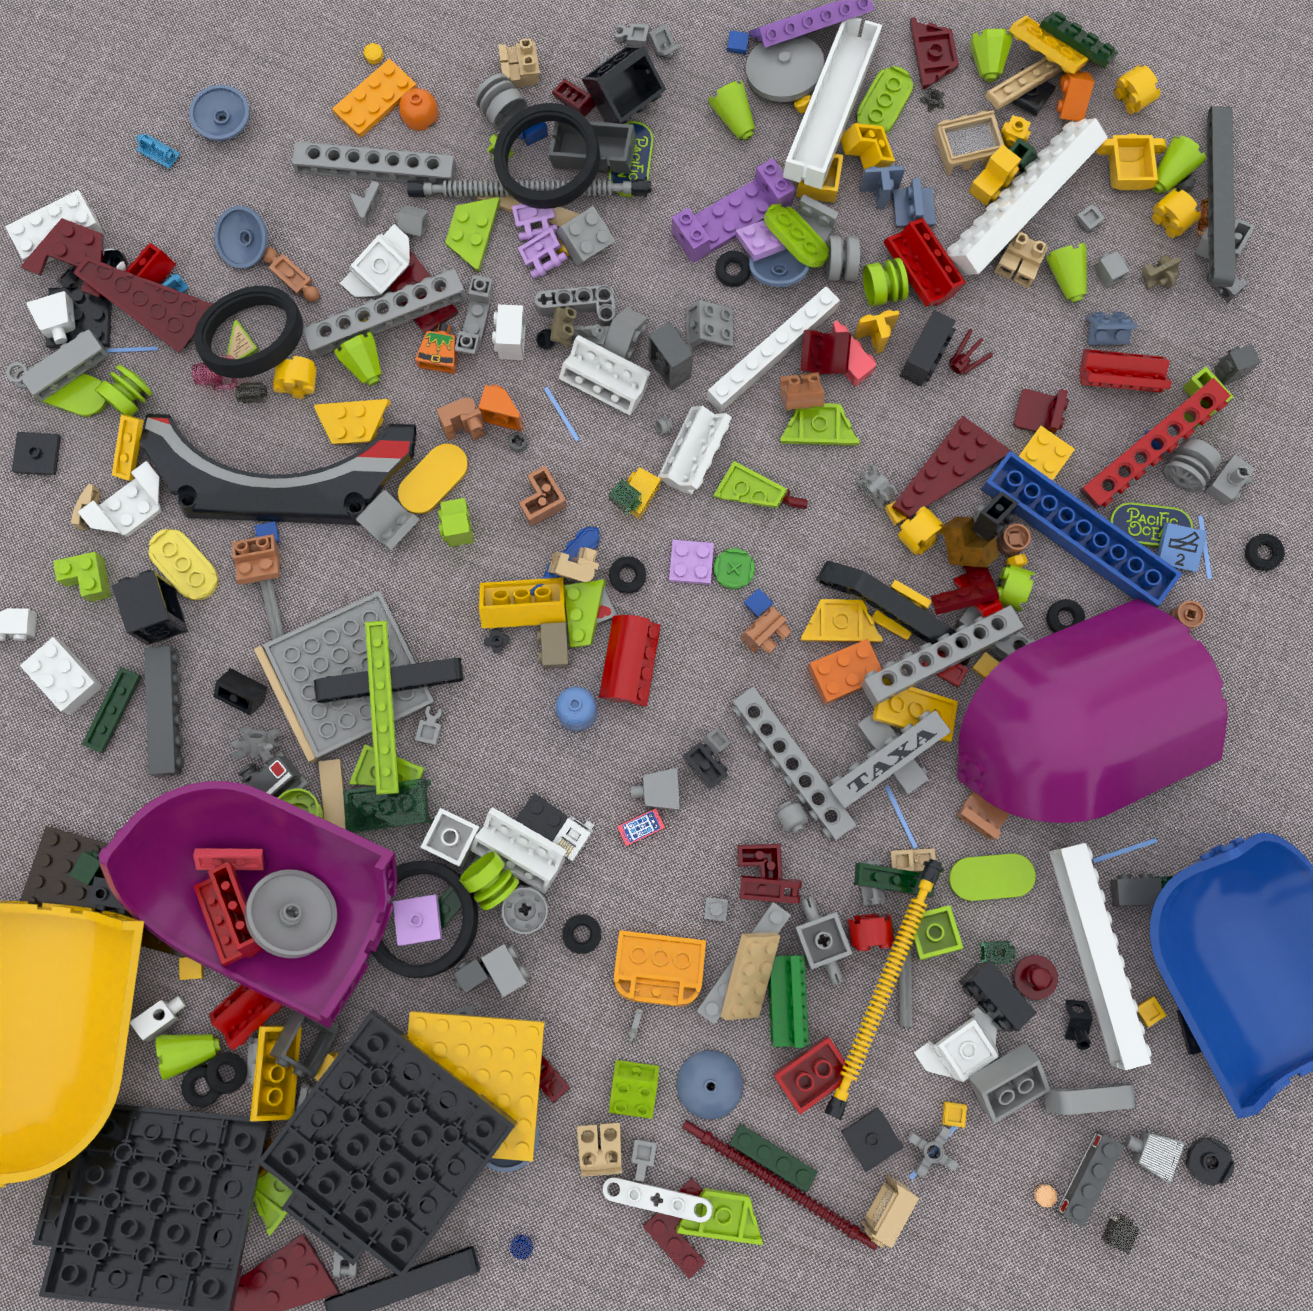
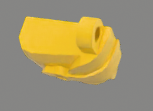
[1096,134,1167,190]

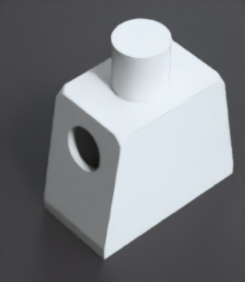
[27,291,75,344]
[130,996,186,1042]

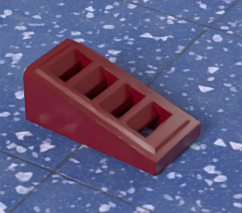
[552,79,595,117]

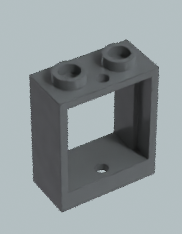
[269,1010,340,1078]

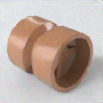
[997,524,1031,557]
[1169,601,1205,630]

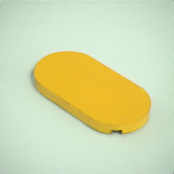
[398,444,468,514]

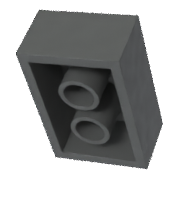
[648,322,694,390]

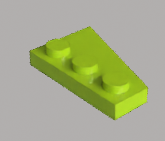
[713,461,788,509]
[564,579,606,648]
[349,744,425,788]

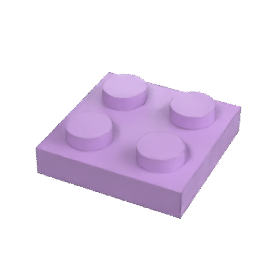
[736,220,787,261]
[669,540,714,585]

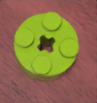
[996,564,1035,612]

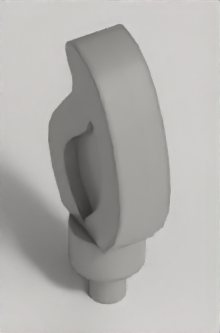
[628,1008,643,1042]

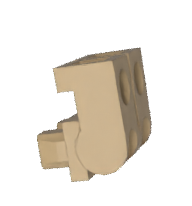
[498,38,540,88]
[994,232,1048,288]
[548,547,599,582]
[577,1123,622,1177]

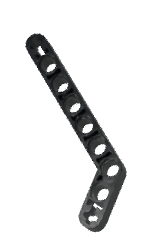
[816,561,972,666]

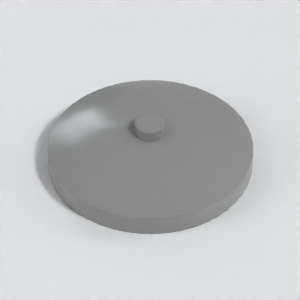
[746,35,824,102]
[245,870,337,958]

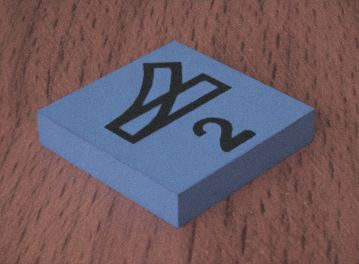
[1157,523,1207,572]

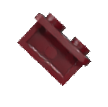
[800,330,851,375]
[1013,389,1069,434]

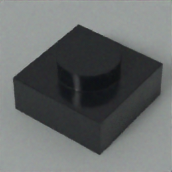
[57,266,80,288]

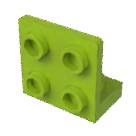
[609,1060,659,1119]

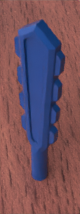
[530,527,600,596]

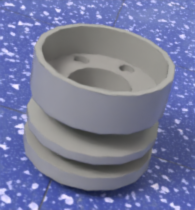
[474,73,527,130]
[1164,438,1222,493]
[502,885,548,934]

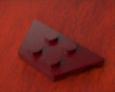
[910,18,959,90]

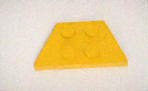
[314,399,391,445]
[801,599,882,643]

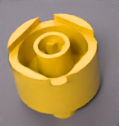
[1114,64,1161,115]
[1151,188,1201,238]
[273,356,317,399]
[897,506,944,556]

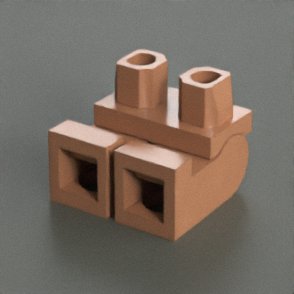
[780,372,824,411]
[436,397,485,441]
[740,606,791,654]

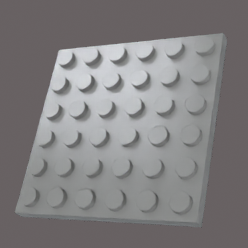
[263,591,435,759]

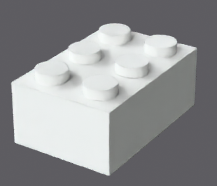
[20,637,103,715]

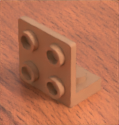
[956,791,1010,841]

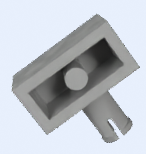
[1204,454,1255,506]

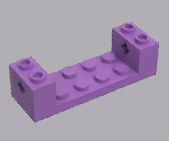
[671,158,795,263]

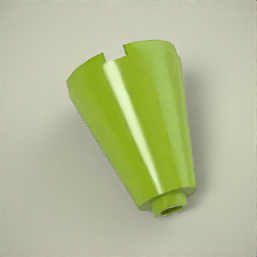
[708,80,756,141]
[1152,135,1207,194]
[1045,243,1087,303]
[155,1034,221,1080]

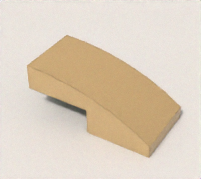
[71,484,100,530]
[891,848,936,872]

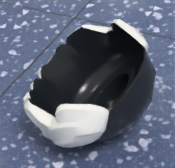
[102,249,128,271]

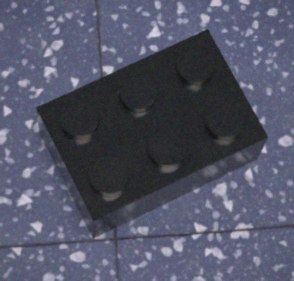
[900,310,956,387]
[959,961,1037,1032]

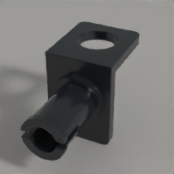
[1065,1000,1093,1050]

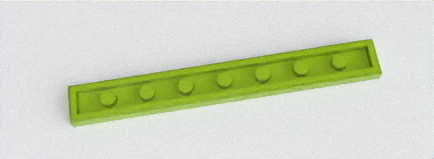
[365,620,399,795]

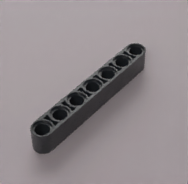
[313,658,464,703]
[323,1246,481,1311]

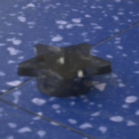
[920,88,945,112]

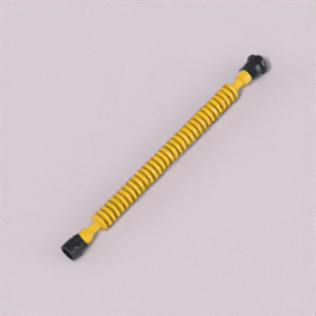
[824,859,945,1120]

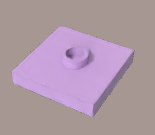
[393,894,442,946]

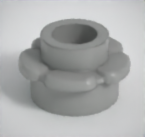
[655,416,673,435]

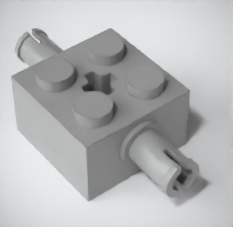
[793,897,852,985]

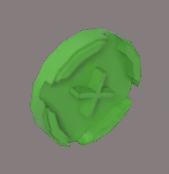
[714,548,755,590]

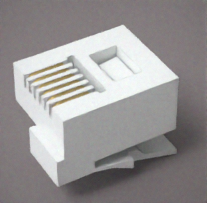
[553,816,594,861]

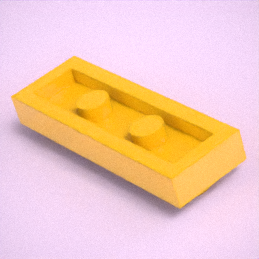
[112,415,144,481]

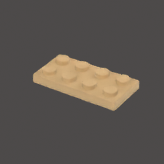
[720,932,781,1020]

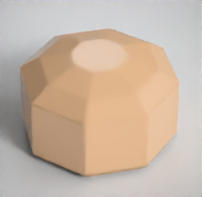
[1034,1184,1057,1207]

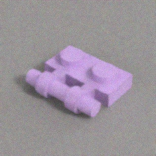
[512,204,559,241]
[518,227,568,279]

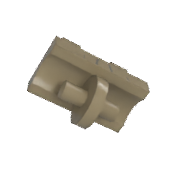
[1142,255,1182,290]
[549,306,577,348]

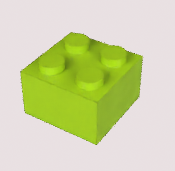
[911,905,963,961]

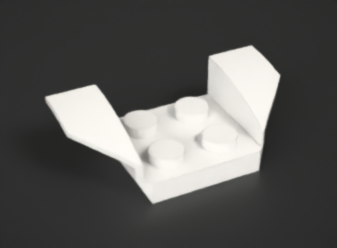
[340,224,410,297]
[78,461,162,537]
[914,1007,999,1082]

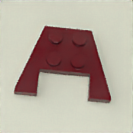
[21,218,104,299]

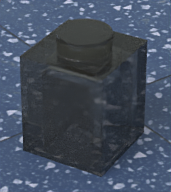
[1101,1214,1140,1255]

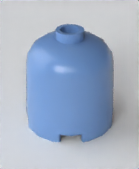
[555,686,598,732]

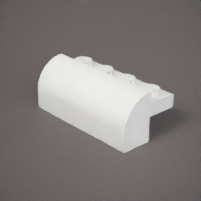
[559,335,651,415]
[658,405,732,494]
[471,807,567,894]

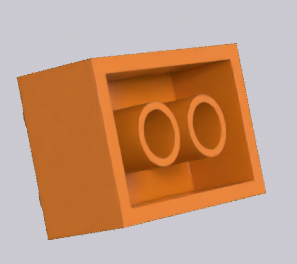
[807,639,882,706]

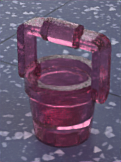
[192,355,238,390]

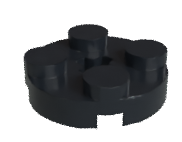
[1186,1138,1234,1186]

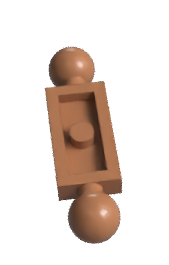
[262,247,320,302]

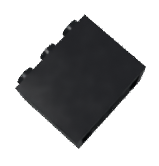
[582,45,667,124]
[112,570,188,645]

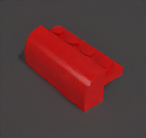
[883,218,966,307]
[1080,349,1172,393]
[599,615,661,707]
[193,861,262,966]
[209,984,282,1050]

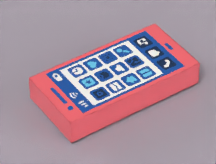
[617,808,665,846]

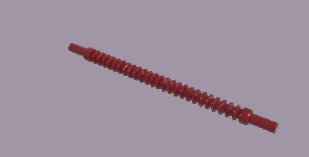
[682,1120,878,1251]

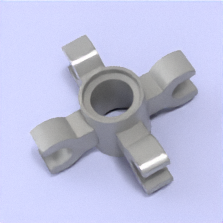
[855,463,898,509]
[230,726,282,761]
[907,1125,959,1178]

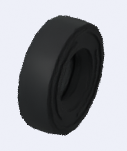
[715,250,751,287]
[1245,534,1285,571]
[609,556,646,594]
[1046,599,1085,633]
[563,915,601,954]
[205,1052,247,1094]
[181,1066,223,1107]

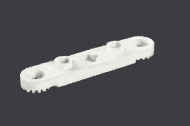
[603,1177,713,1222]

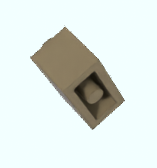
[537,622,569,669]

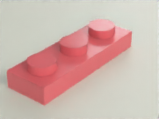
[193,848,265,870]

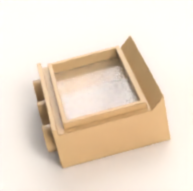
[934,110,1005,176]
[861,1173,919,1249]

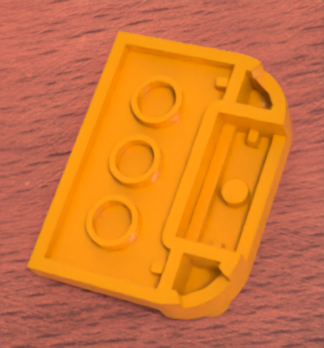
[614,930,706,1007]

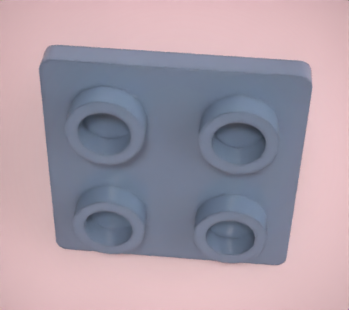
[859,165,905,209]
[893,178,936,228]
[1086,311,1137,345]

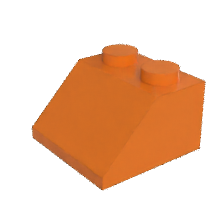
[478,385,523,432]

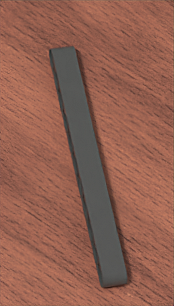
[1207,106,1236,287]

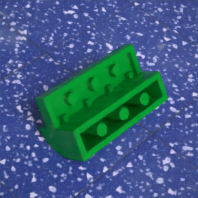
[768,955,809,1048]

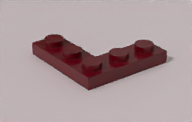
[931,566,999,615]
[643,1177,706,1279]

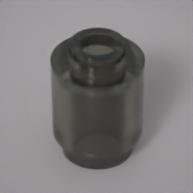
[235,382,268,404]

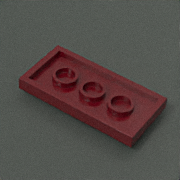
[389,250,458,335]

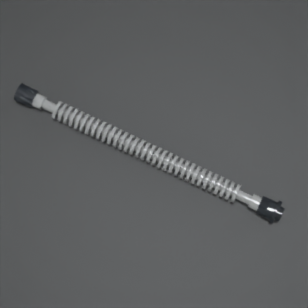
[407,177,651,198]

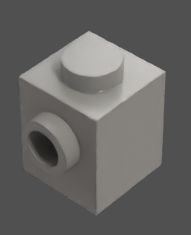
[396,205,428,237]
[1094,251,1130,288]

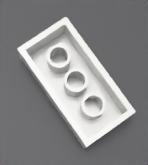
[5,190,105,262]

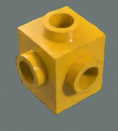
[1000,115,1031,148]

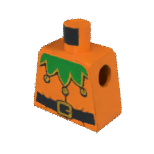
[415,323,457,374]

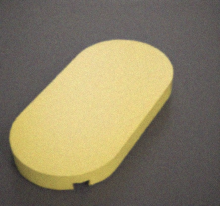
[148,529,219,600]

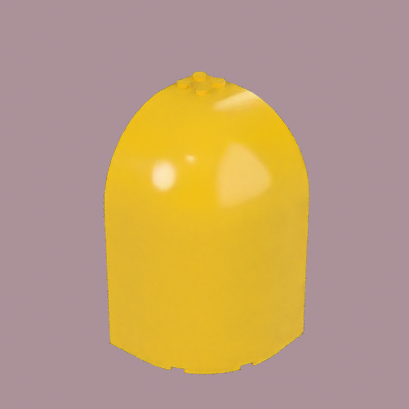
[0,900,144,1188]

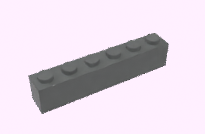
[144,645,184,777]

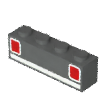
[246,756,302,798]
[1056,1131,1124,1228]

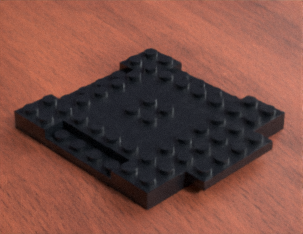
[257,1010,517,1278]
[32,1104,272,1311]

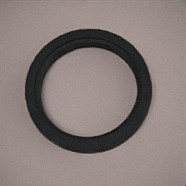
[494,103,600,209]
[194,286,303,378]
[371,861,478,978]

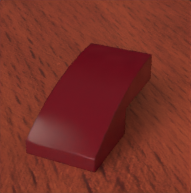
[540,1054,571,1103]

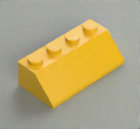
[479,577,566,629]
[250,1025,302,1121]

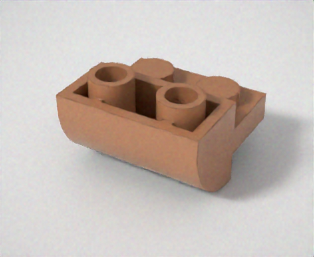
[232,534,281,585]

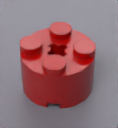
[847,913,894,951]

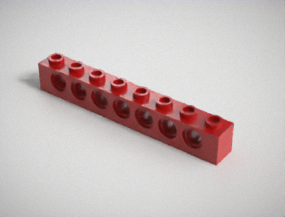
[1080,377,1231,509]

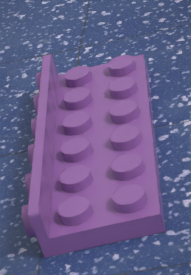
[749,0,874,47]

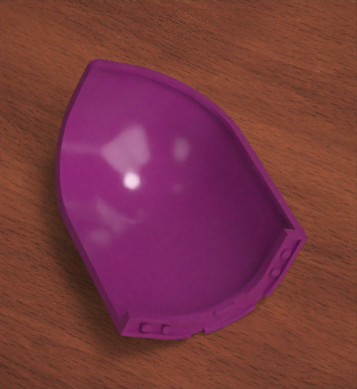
[957,598,1228,823]
[98,781,397,1028]

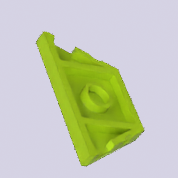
[445,197,500,272]
[780,403,859,446]
[254,1169,293,1236]
[676,1188,763,1245]

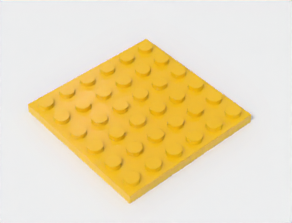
[407,1011,545,1161]

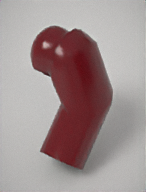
[782,489,808,509]

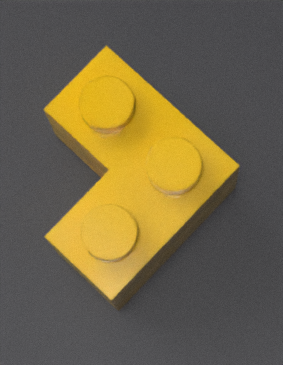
[840,123,895,170]
[969,144,1021,206]

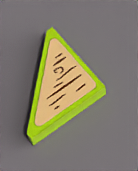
[226,320,259,359]

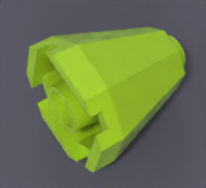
[970,29,1012,82]
[334,332,382,386]

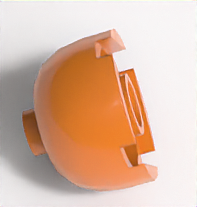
[399,88,439,131]

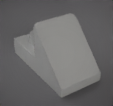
[350,181,383,227]

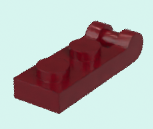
[739,875,802,904]

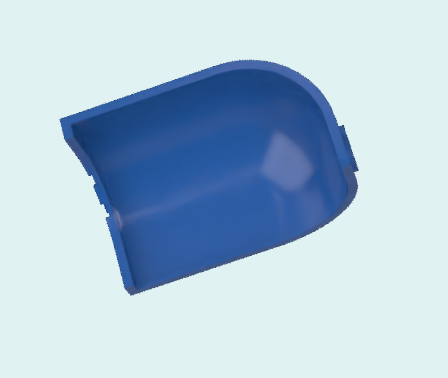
[1150,832,1313,1119]

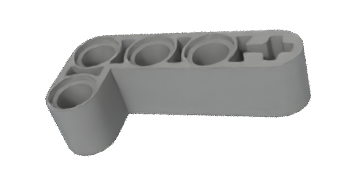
[535,285,616,326]
[1044,1083,1136,1115]

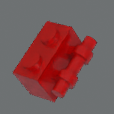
[126,243,176,284]

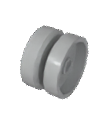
[826,235,860,281]

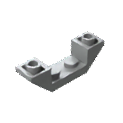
[455,275,493,355]

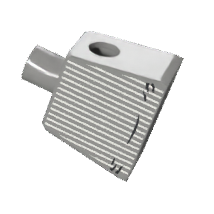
[1125,1131,1185,1184]

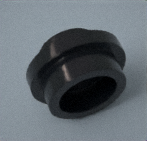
[536,329,555,350]

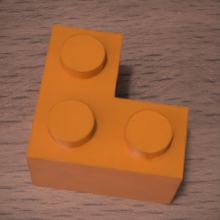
[1056,71,1095,121]

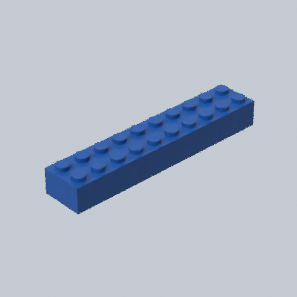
[981,451,1182,608]

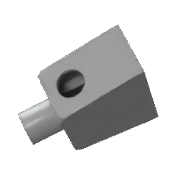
[631,768,680,811]

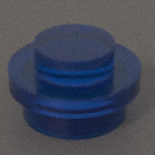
[510,1235,533,1259]

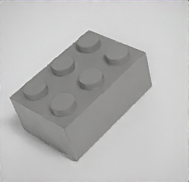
[968,1044,1051,1124]

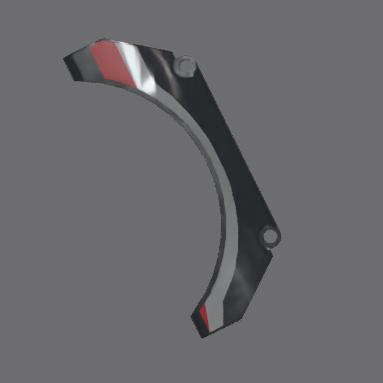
[141,413,416,525]

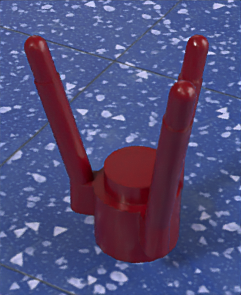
[949,329,993,375]

